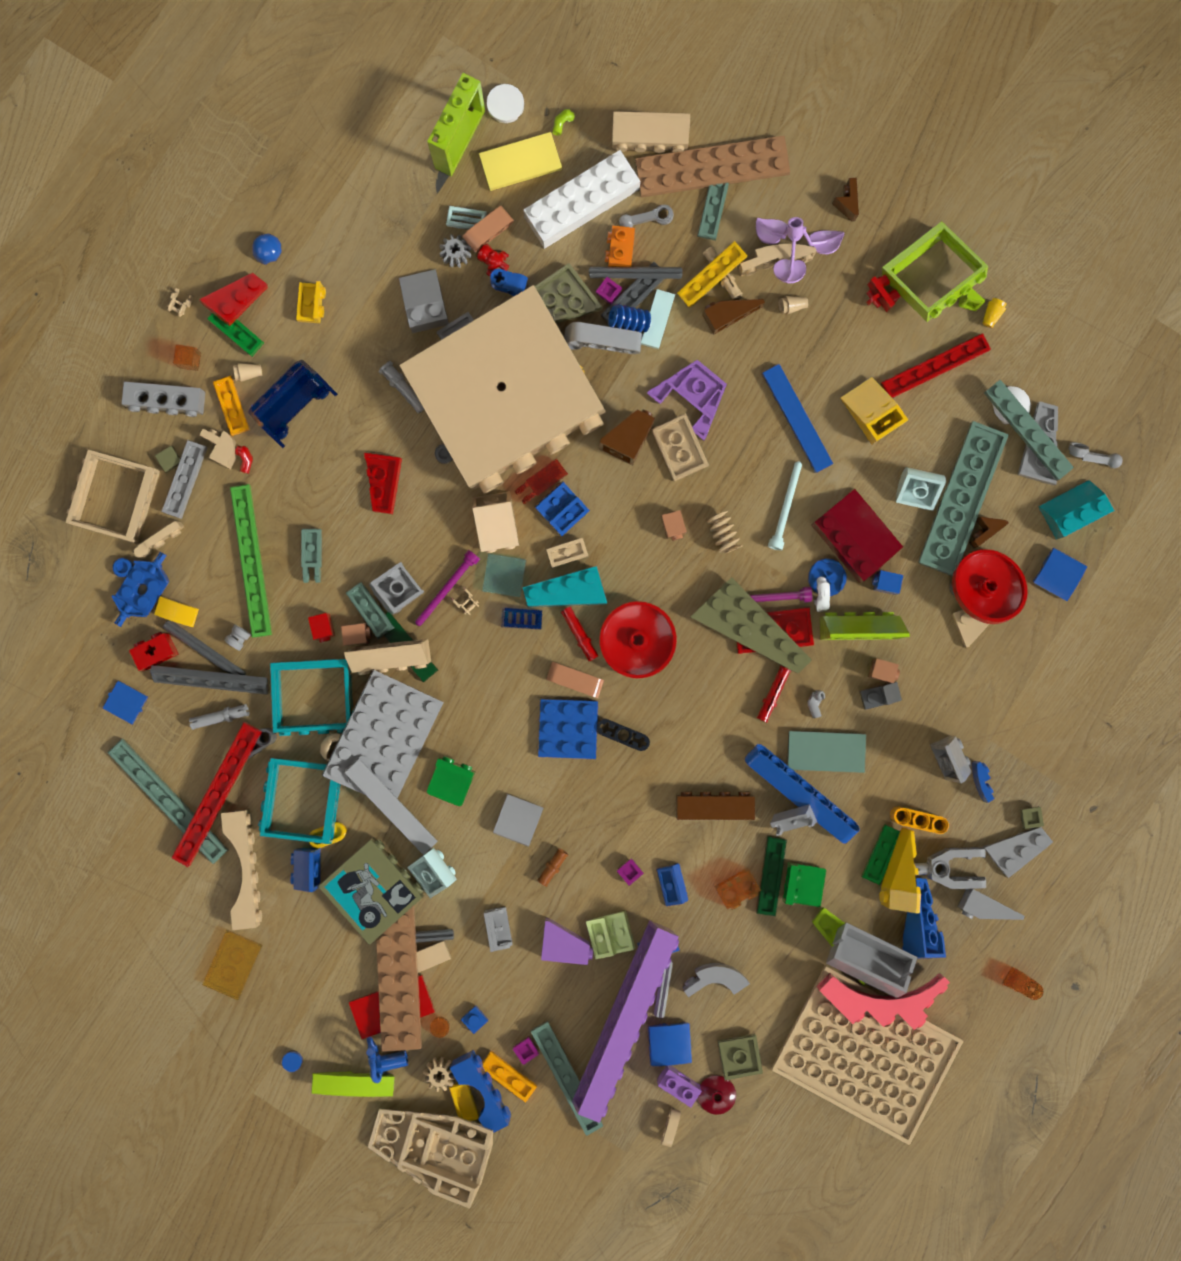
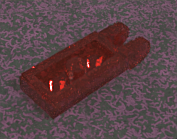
[514,459,568,504]

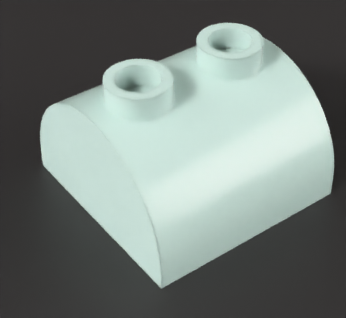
[896,467,946,511]
[407,848,457,898]

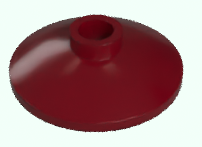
[698,1075,736,1115]

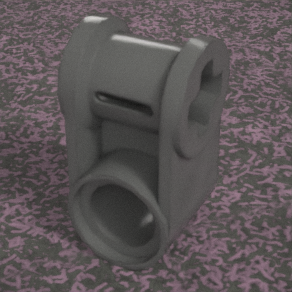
[248,728,277,759]

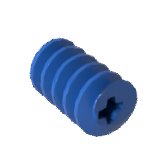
[608,304,651,333]

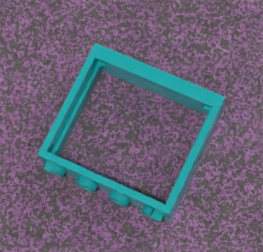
[270,659,353,736]
[258,758,341,844]

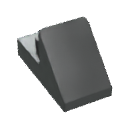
[860,682,902,710]

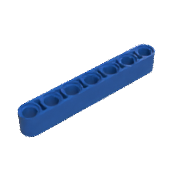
[745,744,860,844]

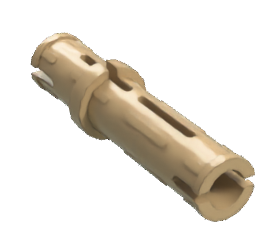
[703,247,743,300]

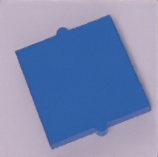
[103,681,148,724]

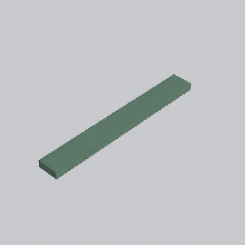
[107,739,228,864]

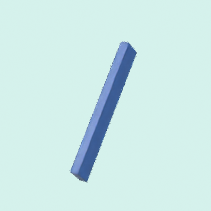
[762,364,833,473]

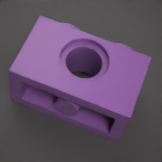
[657,1065,702,1108]

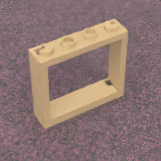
[66,450,160,544]

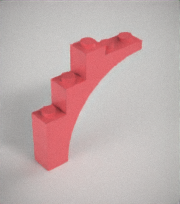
[816,973,950,1030]

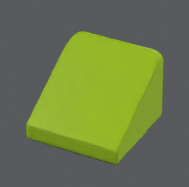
[959,289,985,311]

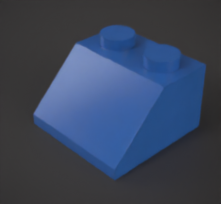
[290,848,321,892]

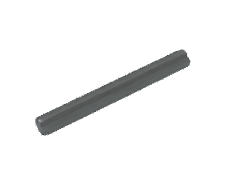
[589,267,683,279]
[163,620,246,675]

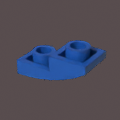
[972,761,995,803]

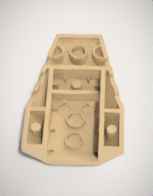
[368,1108,493,1208]

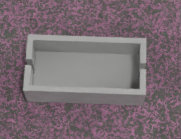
[826,923,917,998]

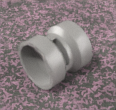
[224,624,251,651]

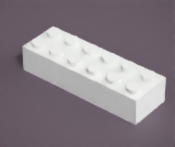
[523,150,640,249]

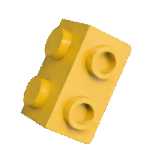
[296,281,326,323]

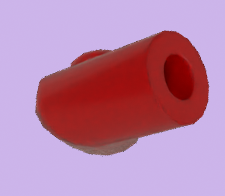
[235,446,253,474]

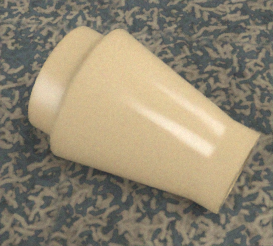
[779,296,808,315]
[233,363,262,382]

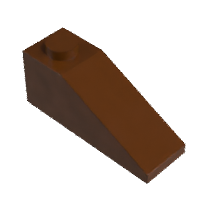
[702,299,765,335]

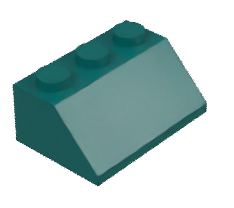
[1038,480,1115,540]

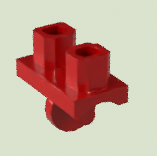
[866,275,901,312]

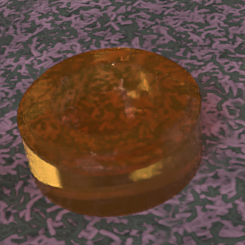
[430,1017,450,1038]

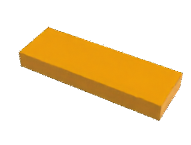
[213,376,250,436]
[482,1050,537,1103]

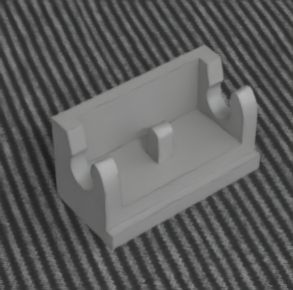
[770,804,817,836]
[484,907,513,952]

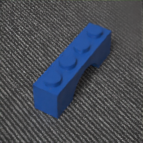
[450,1050,511,1133]

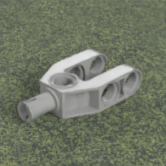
[914,847,987,889]

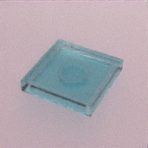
[482,554,526,597]

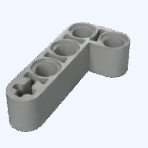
[564,322,642,354]

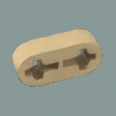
[661,1108,681,1148]

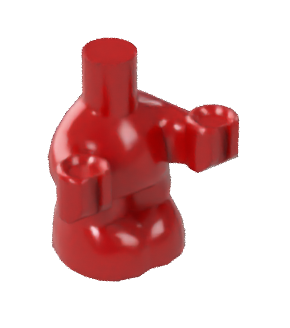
[477,244,509,276]

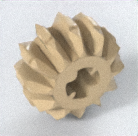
[423,1057,455,1092]

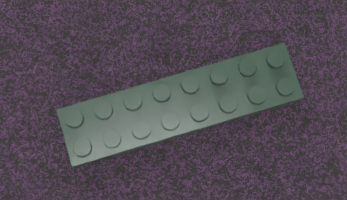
[918,421,1008,577]

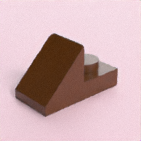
[832,178,859,222]
[969,517,1009,548]

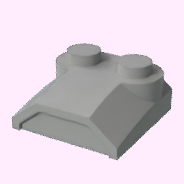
[370,562,424,615]

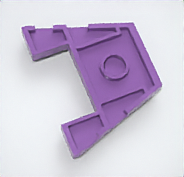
[647,360,727,440]

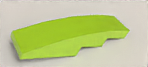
[311,1071,395,1097]

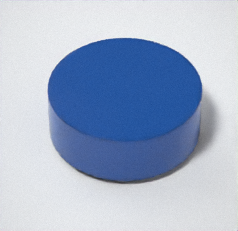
[113,558,133,578]
[282,1051,303,1072]

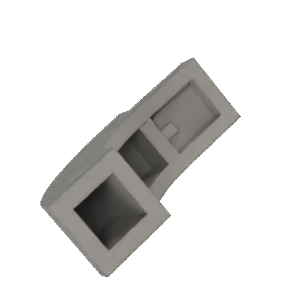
[683,963,750,997]

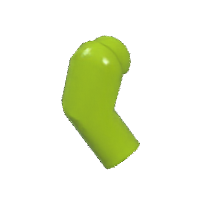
[552,109,575,136]

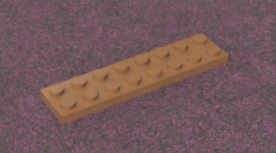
[635,135,790,198]
[376,906,422,1051]

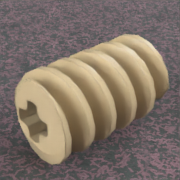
[707,511,743,553]

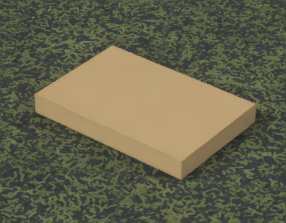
[651,413,709,481]

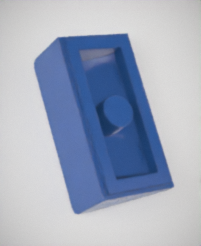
[657,863,688,906]

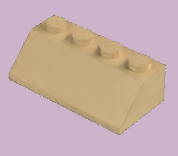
[612,112,690,153]
[344,639,431,675]

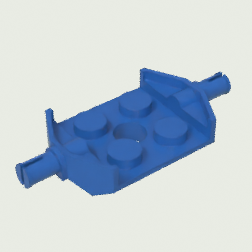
[111,551,169,627]

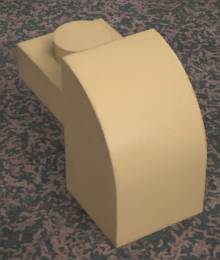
[200,429,238,470]

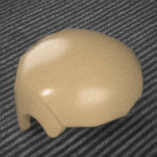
[320,733,341,761]

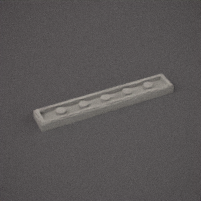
[344,758,438,855]

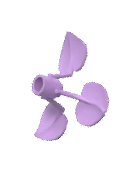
[756,217,844,283]

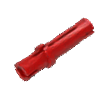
[560,606,599,662]
[756,666,791,723]

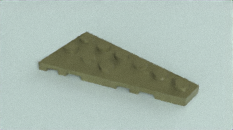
[535,263,602,323]
[690,577,812,674]

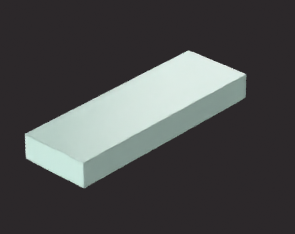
[641,289,675,350]

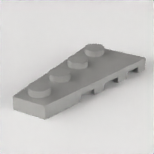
[1018,401,1058,485]

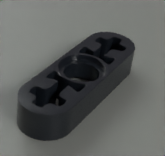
[597,719,650,751]

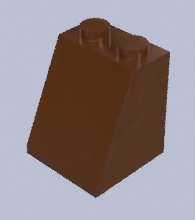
[599,409,655,466]

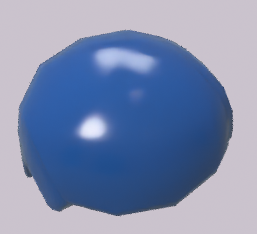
[252,234,282,265]

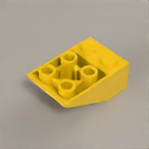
[840,377,908,445]

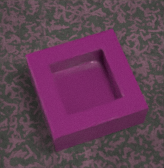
[596,277,622,305]
[617,858,644,886]
[512,1036,540,1065]

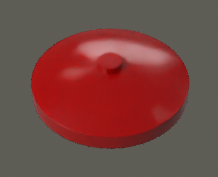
[952,549,1028,624]
[600,601,677,679]

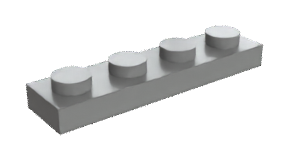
[162,440,207,519]

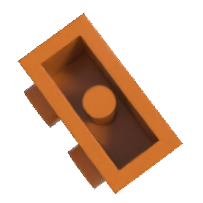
[605,225,635,267]

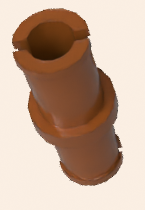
[537,848,569,887]

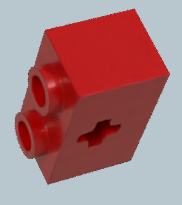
[129,632,179,671]

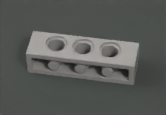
[122,382,206,417]

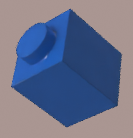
[872,570,903,595]

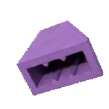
[541,918,593,965]

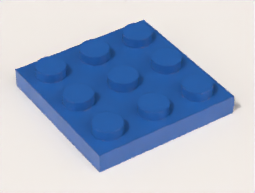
[538,699,598,759]

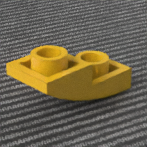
[154,596,199,627]

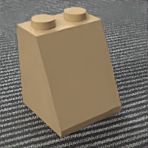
[473,491,519,553]

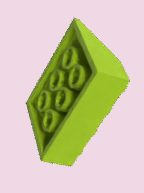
[820,612,910,640]

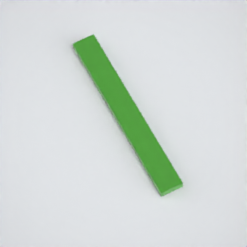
[230,484,272,638]

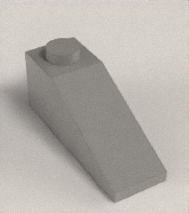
[957,889,1025,920]

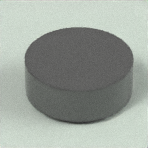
[435,444,453,464]

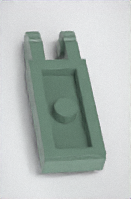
[301,529,322,583]

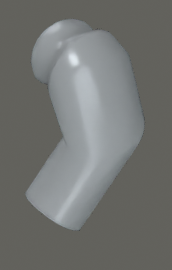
[807,690,825,719]

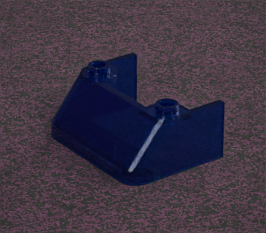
[248,360,338,448]

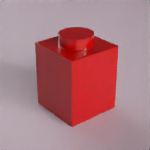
[308,613,335,643]

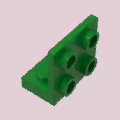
[782,862,826,907]

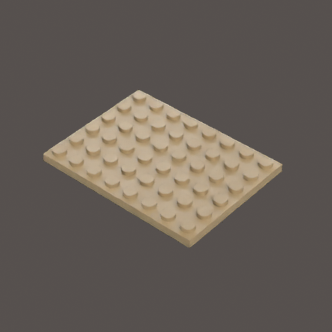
[771,965,964,1145]

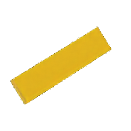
[677,241,747,308]

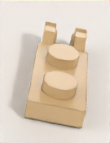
[134,521,184,558]

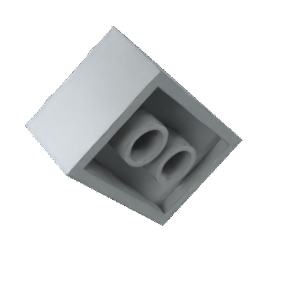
[399,269,449,333]
[930,736,971,783]

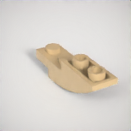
[738,244,817,276]

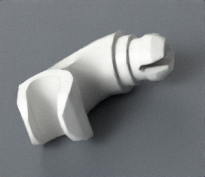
[814,577,830,612]

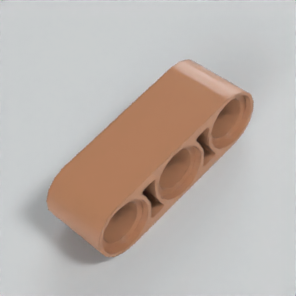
[462,206,514,252]
[546,662,605,698]

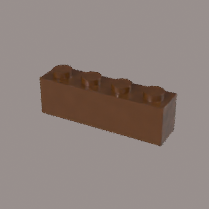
[676,791,755,820]

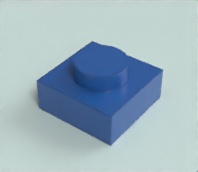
[461,1005,489,1034]

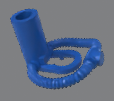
[366,1037,408,1083]

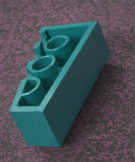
[522,566,607,607]

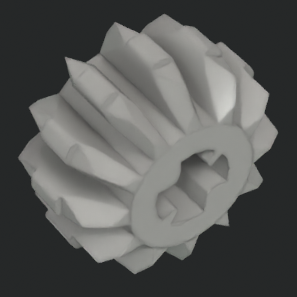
[439,234,471,268]

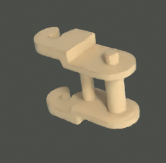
[167,288,194,317]
[451,587,479,615]

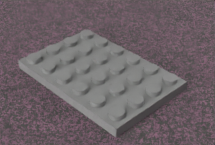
[322,669,444,798]

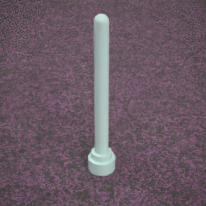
[768,461,802,551]

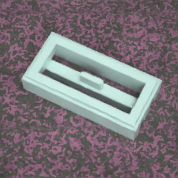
[446,206,487,230]

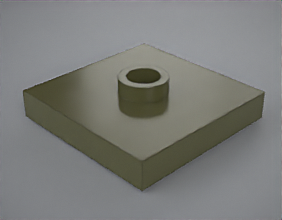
[717,1033,763,1080]

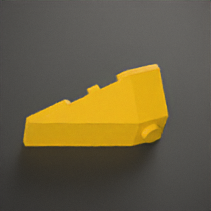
[879,827,921,913]

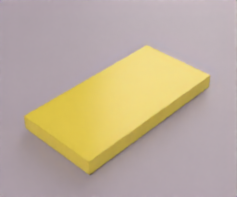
[479,132,562,191]

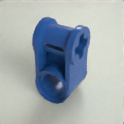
[490,269,528,296]

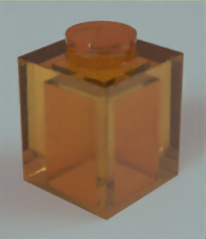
[173,344,201,371]

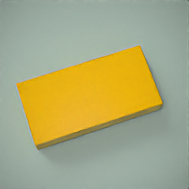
[449,1083,479,1122]

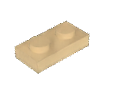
[546,538,588,568]

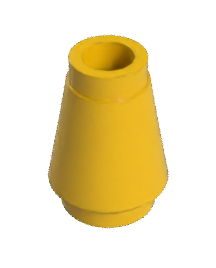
[982,298,1006,328]

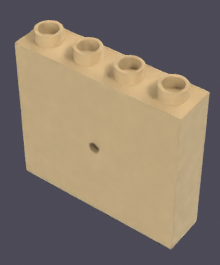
[399,285,606,494]

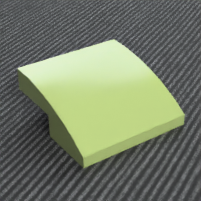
[586,911,635,959]

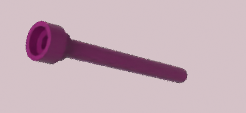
[415,549,480,626]
[750,587,812,602]

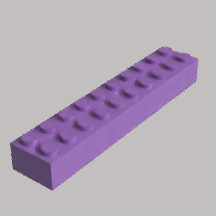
[572,920,679,1123]

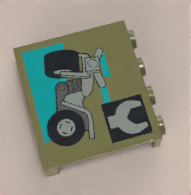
[318,838,424,945]

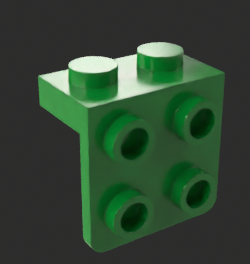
[427,756,476,806]

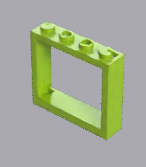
[427,73,485,177]
[882,221,988,322]

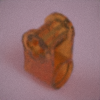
[1003,967,1044,1000]

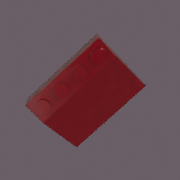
[811,489,903,583]

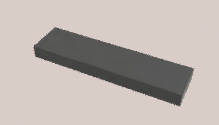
[601,262,664,328]

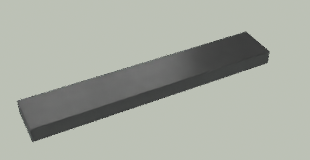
[150,665,269,695]

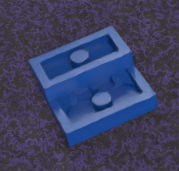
[535,481,590,536]
[1033,547,1087,601]
[648,1022,692,1066]

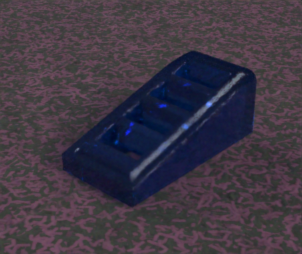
[501,608,542,630]

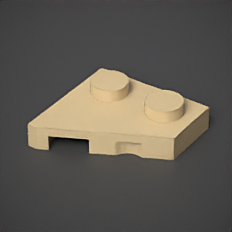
[951,609,989,648]

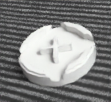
[487,84,524,123]

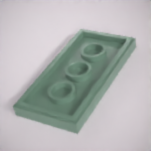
[787,731,866,773]

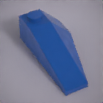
[903,878,946,959]

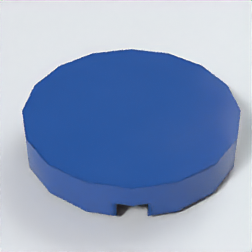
[808,559,847,596]

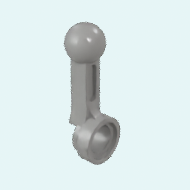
[619,205,674,227]
[1069,442,1123,469]

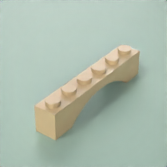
[221,809,262,930]

